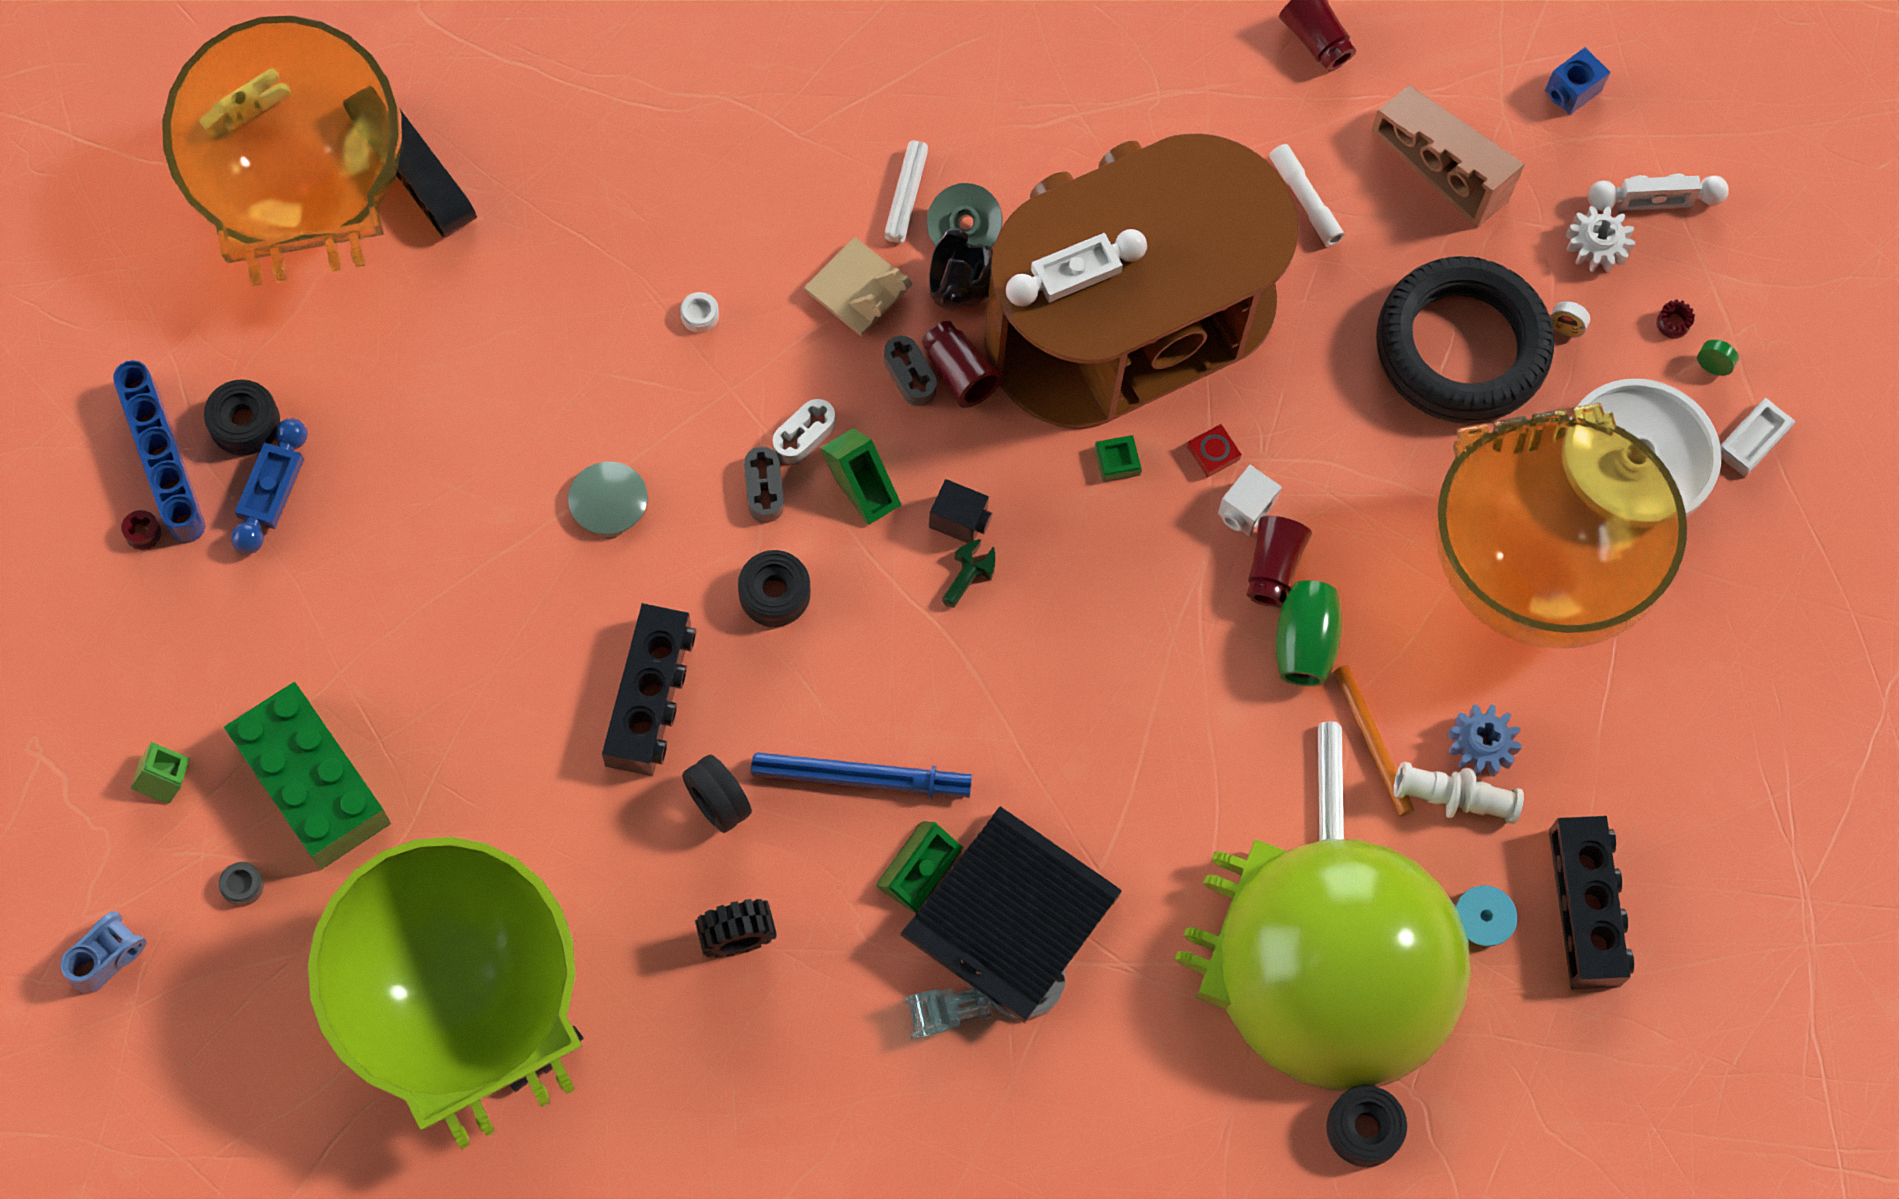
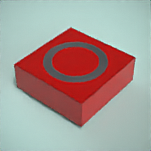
[1187,424,1242,478]

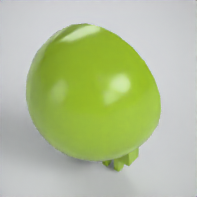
[308,837,583,1150]
[1175,839,1471,1091]

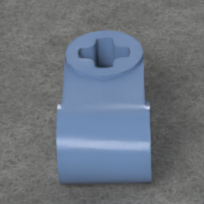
[60,911,147,993]

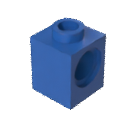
[1545,47,1610,115]

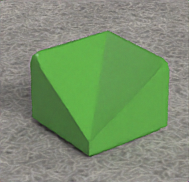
[130,742,190,804]

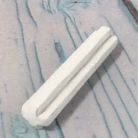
[885,140,928,244]

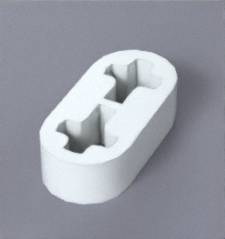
[772,399,835,464]

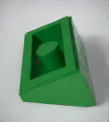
[876,821,963,913]

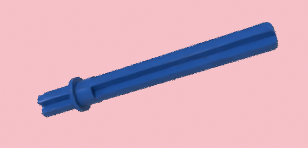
[751,752,972,799]

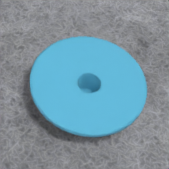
[1456,885,1517,946]

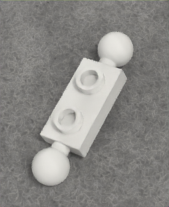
[1587,174,1729,211]
[1006,229,1147,306]

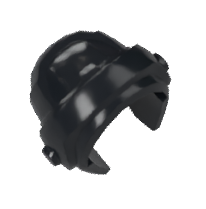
[929,229,993,310]

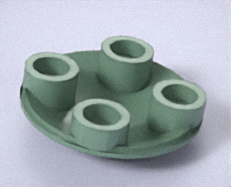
[568,462,648,539]

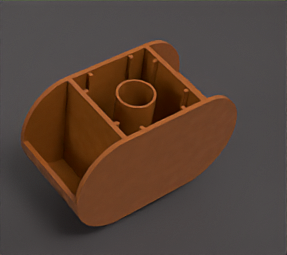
[985,134,1298,429]

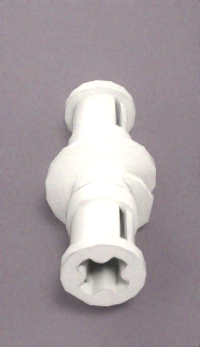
[1394,762,1524,824]

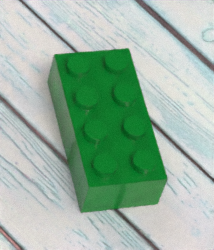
[224,681,391,871]

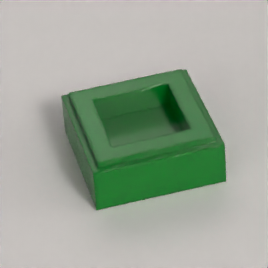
[1094,435,1142,482]

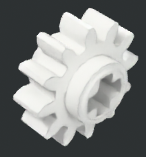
[1565,206,1635,272]

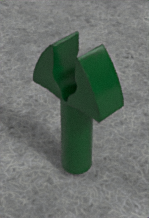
[942,539,996,608]

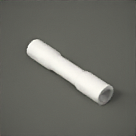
[1269,144,1345,247]

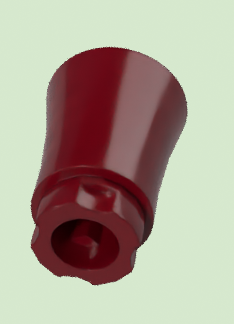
[1279,0,1356,72]
[922,321,1003,408]
[1246,516,1312,607]

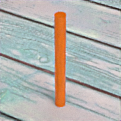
[1334,665,1415,816]

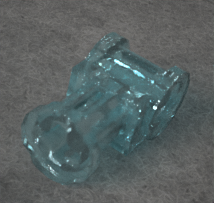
[902,988,992,1039]

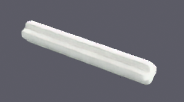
[1318,721,1344,841]

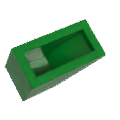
[820,428,902,525]

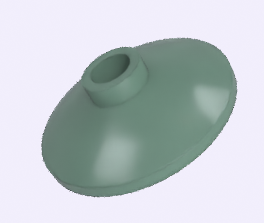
[927,183,1003,248]

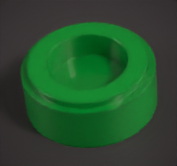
[1697,339,1739,376]

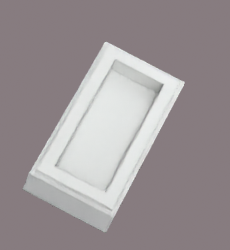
[1720,397,1796,478]

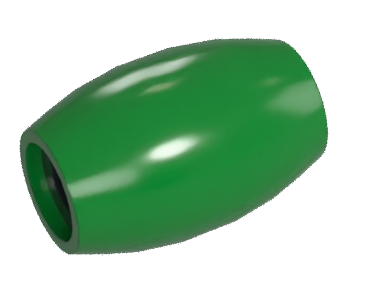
[1275,580,1342,686]

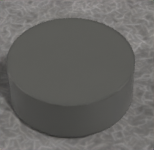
[219,862,264,906]

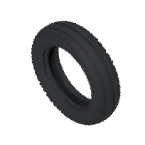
[1376,256,1554,423]

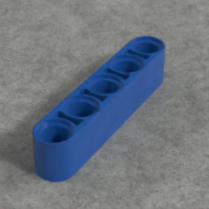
[113,360,205,543]

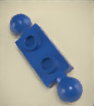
[231,418,308,554]

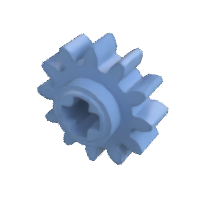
[1447,704,1522,777]

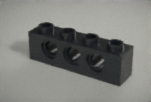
[602,603,696,776]
[1549,816,1634,990]

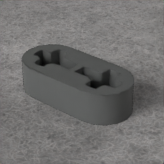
[884,335,937,406]
[744,447,784,523]

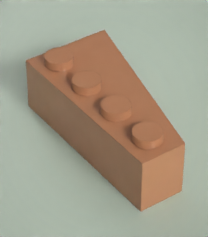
[1372,85,1525,228]

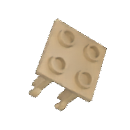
[804,237,912,337]

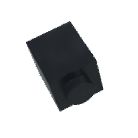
[929,479,993,543]

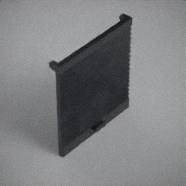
[900,806,1122,1023]

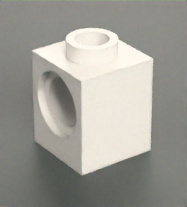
[1218,465,1282,536]

